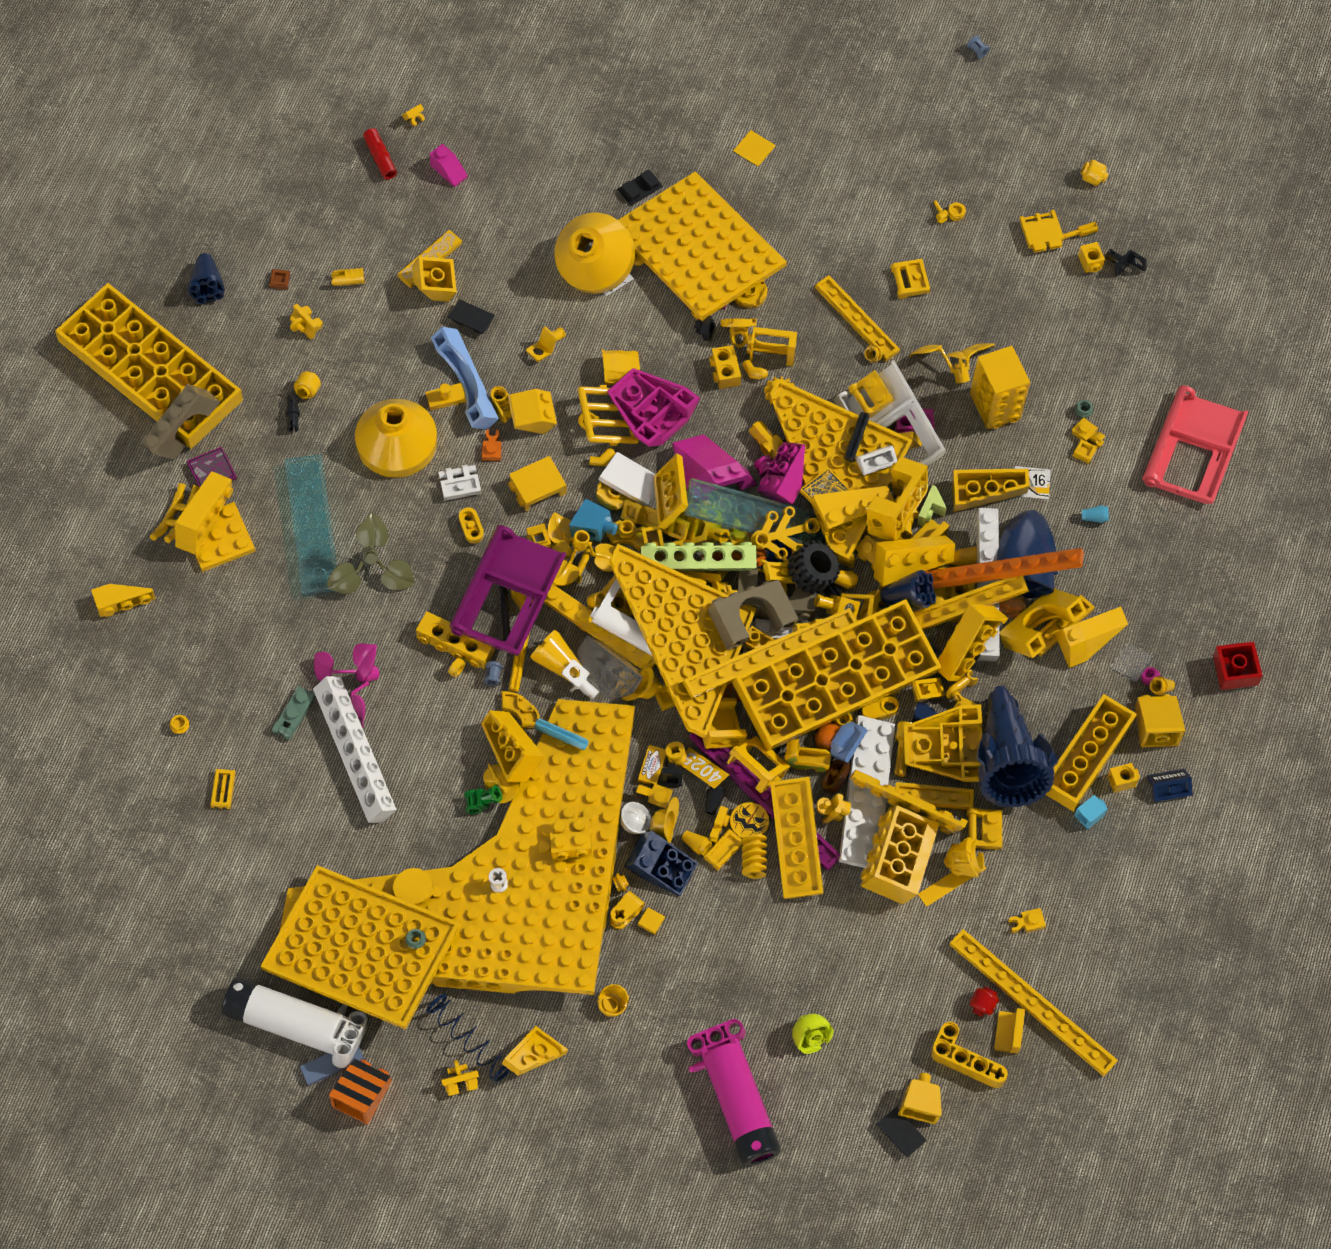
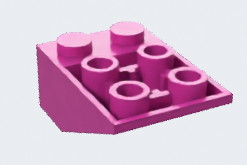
[757,442,805,504]

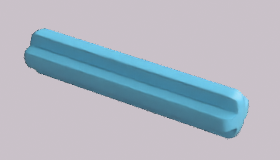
[534,719,589,750]

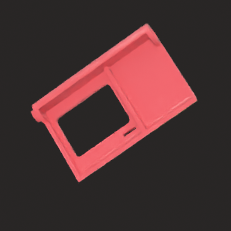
[1142,385,1249,504]

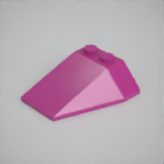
[607,368,700,447]
[672,434,757,503]

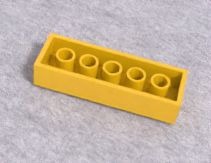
[1046,694,1137,812]

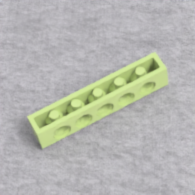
[641,542,756,571]

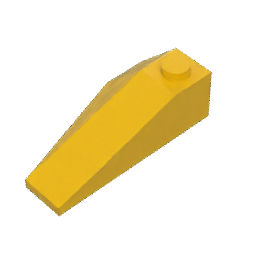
[1055,607,1128,668]

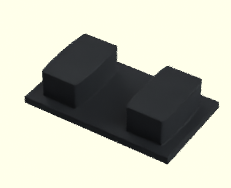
[617,169,663,206]
[448,299,495,334]
[877,1107,927,1158]

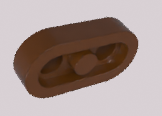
[821,759,851,793]

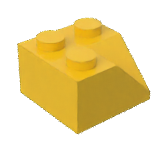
[412,257,457,302]

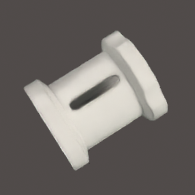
[488,868,508,893]

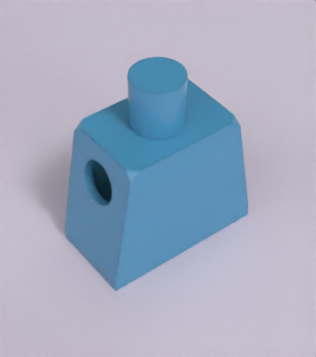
[569,499,618,542]

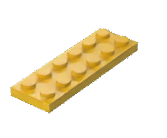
[770,777,824,899]

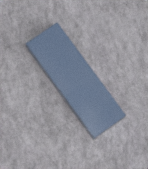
[300,1047,365,1086]

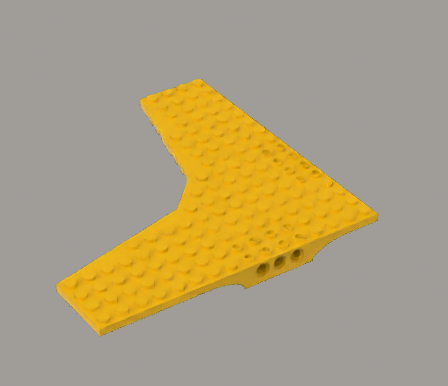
[279,699,635,995]

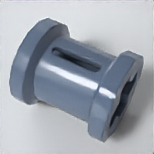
[967,35,990,59]
[483,661,503,686]

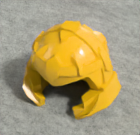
[944,837,984,878]

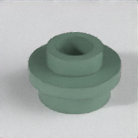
[1075,400,1093,418]
[405,929,426,949]

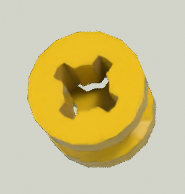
[666,741,687,766]

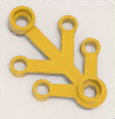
[751,506,820,560]

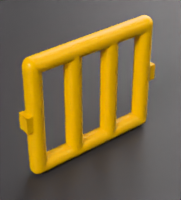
[578,385,639,446]

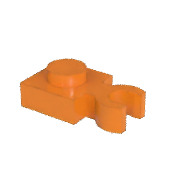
[482,429,502,461]

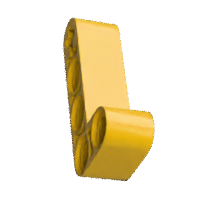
[931,1021,1008,1088]

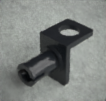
[1105,249,1147,276]

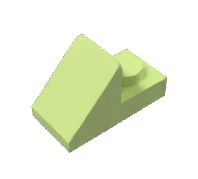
[917,485,946,526]

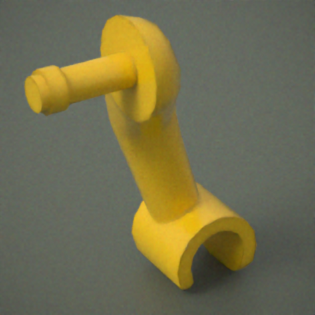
[576,548,592,584]

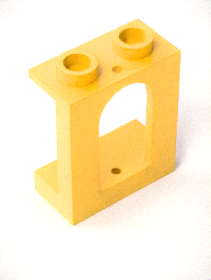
[747,327,797,366]
[727,736,790,793]

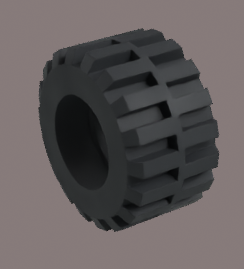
[787,541,840,594]

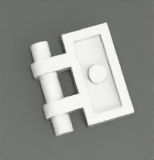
[438,464,481,501]

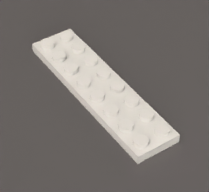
[839,715,895,868]

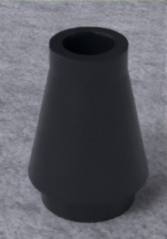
[704,786,726,815]

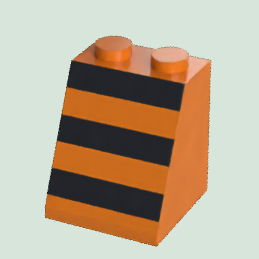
[329,1058,392,1125]

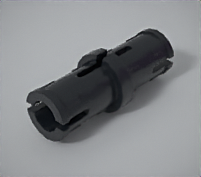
[285,395,300,432]

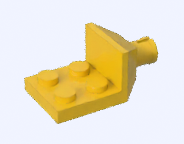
[663,502,730,546]

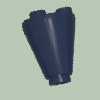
[188,253,225,304]
[880,570,936,609]

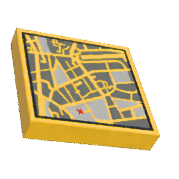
[800,468,850,508]

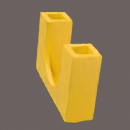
[999,589,1087,658]

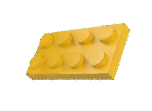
[653,453,688,530]

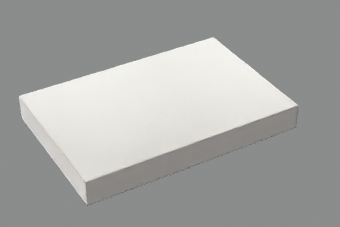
[599,452,655,506]

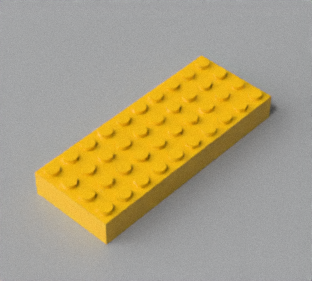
[55,283,243,449]
[732,599,941,751]

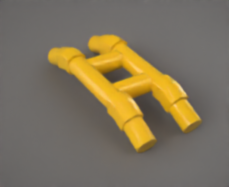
[150,483,200,543]

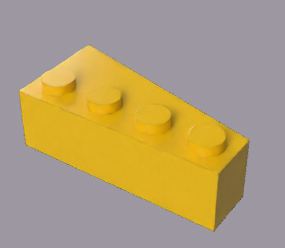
[951,468,1030,513]
[481,710,544,783]

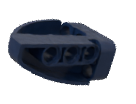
[997,510,1058,598]

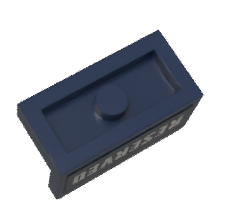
[1147,769,1193,802]

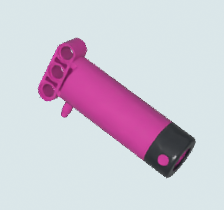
[687,1019,781,1166]

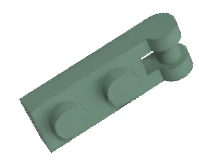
[272,686,316,740]

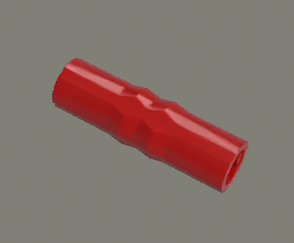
[363,128,397,180]

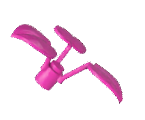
[314,643,379,728]

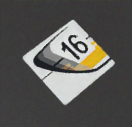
[1015,466,1051,499]

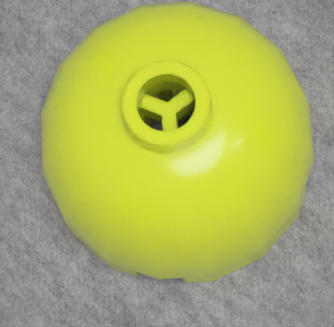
[792,1013,834,1054]

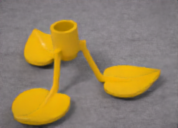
[909,343,995,383]
[547,512,615,586]

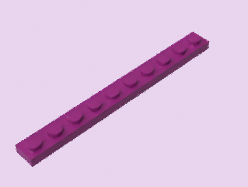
[689,733,840,871]

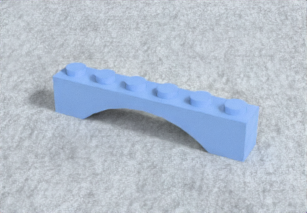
[431,327,499,430]

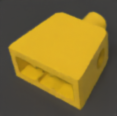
[898,1073,941,1125]

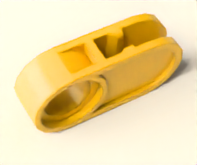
[861,696,899,720]

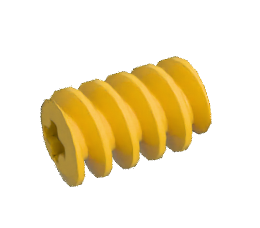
[742,834,767,879]

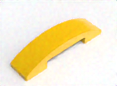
[620,500,690,541]

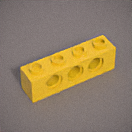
[416,611,495,669]

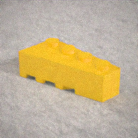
[175,471,233,555]
[874,535,955,586]
[938,604,1008,681]

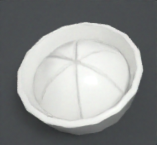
[620,802,651,834]

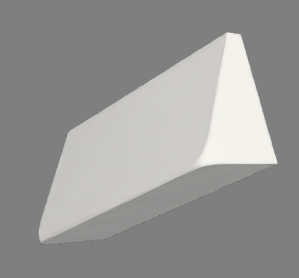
[855,445,897,475]

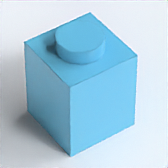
[1074,795,1108,830]

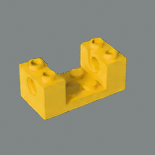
[865,456,928,541]

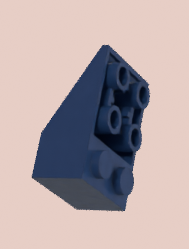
[624,831,698,896]

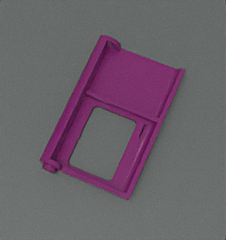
[449,525,567,656]

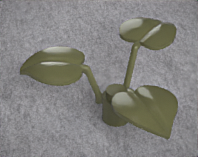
[327,512,415,594]

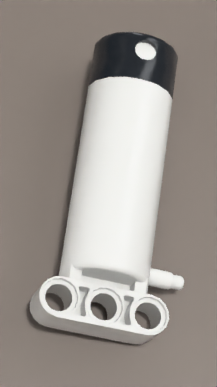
[221,977,367,1068]

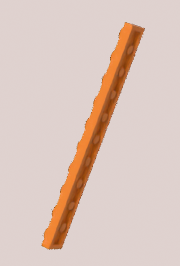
[925,548,1084,589]

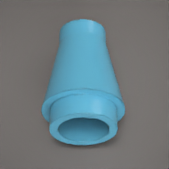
[1082,505,1109,523]

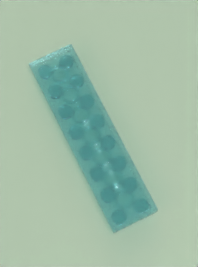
[284,454,337,596]
[685,478,827,545]

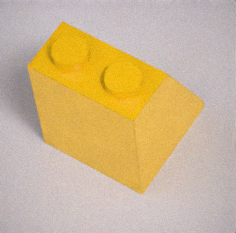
[1135,694,1185,748]

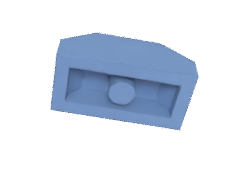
[831,722,868,763]

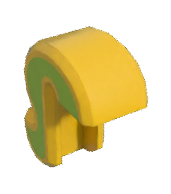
[785,739,831,772]

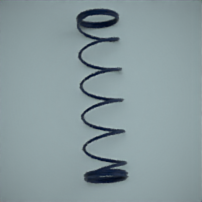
[426,994,511,1082]

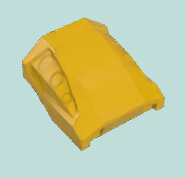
[601,349,640,386]

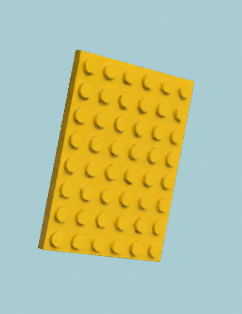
[618,171,787,321]
[260,865,461,1030]

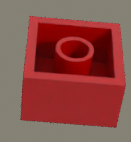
[1212,641,1263,690]

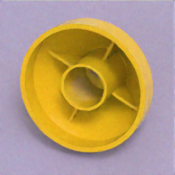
[554,212,635,294]
[355,399,437,478]

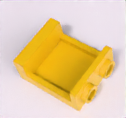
[508,456,567,512]
[703,697,747,749]

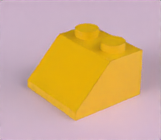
[508,389,557,435]

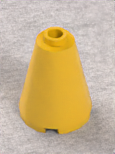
[530,630,582,682]

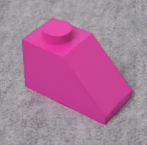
[429,143,468,188]

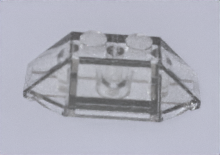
[577,635,643,700]

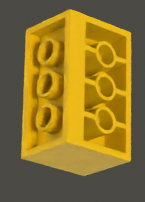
[970,346,1030,430]
[860,805,939,904]

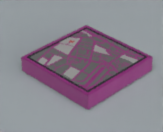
[187,447,237,487]

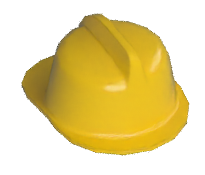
[620,667,662,701]
[483,763,519,803]
[650,797,679,843]

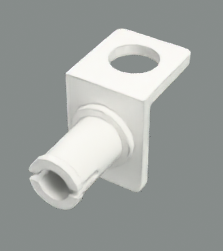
[562,659,599,700]

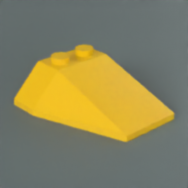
[904,704,982,782]

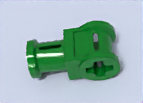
[464,785,502,815]

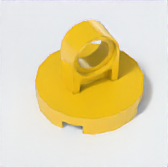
[720,318,757,347]

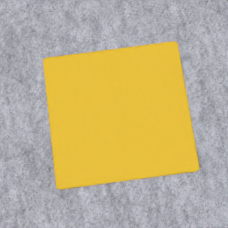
[733,130,776,166]

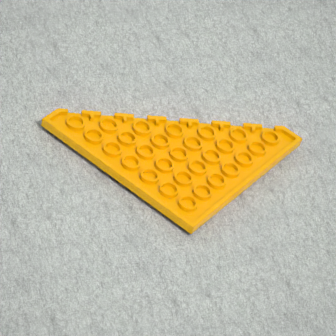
[770,379,913,562]
[609,543,757,738]

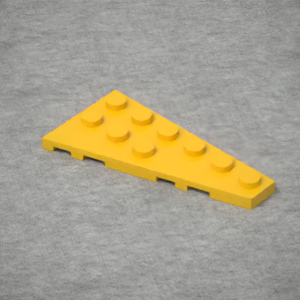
[850,770,968,835]

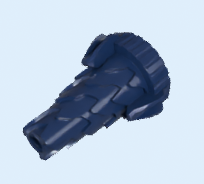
[976,686,1058,807]

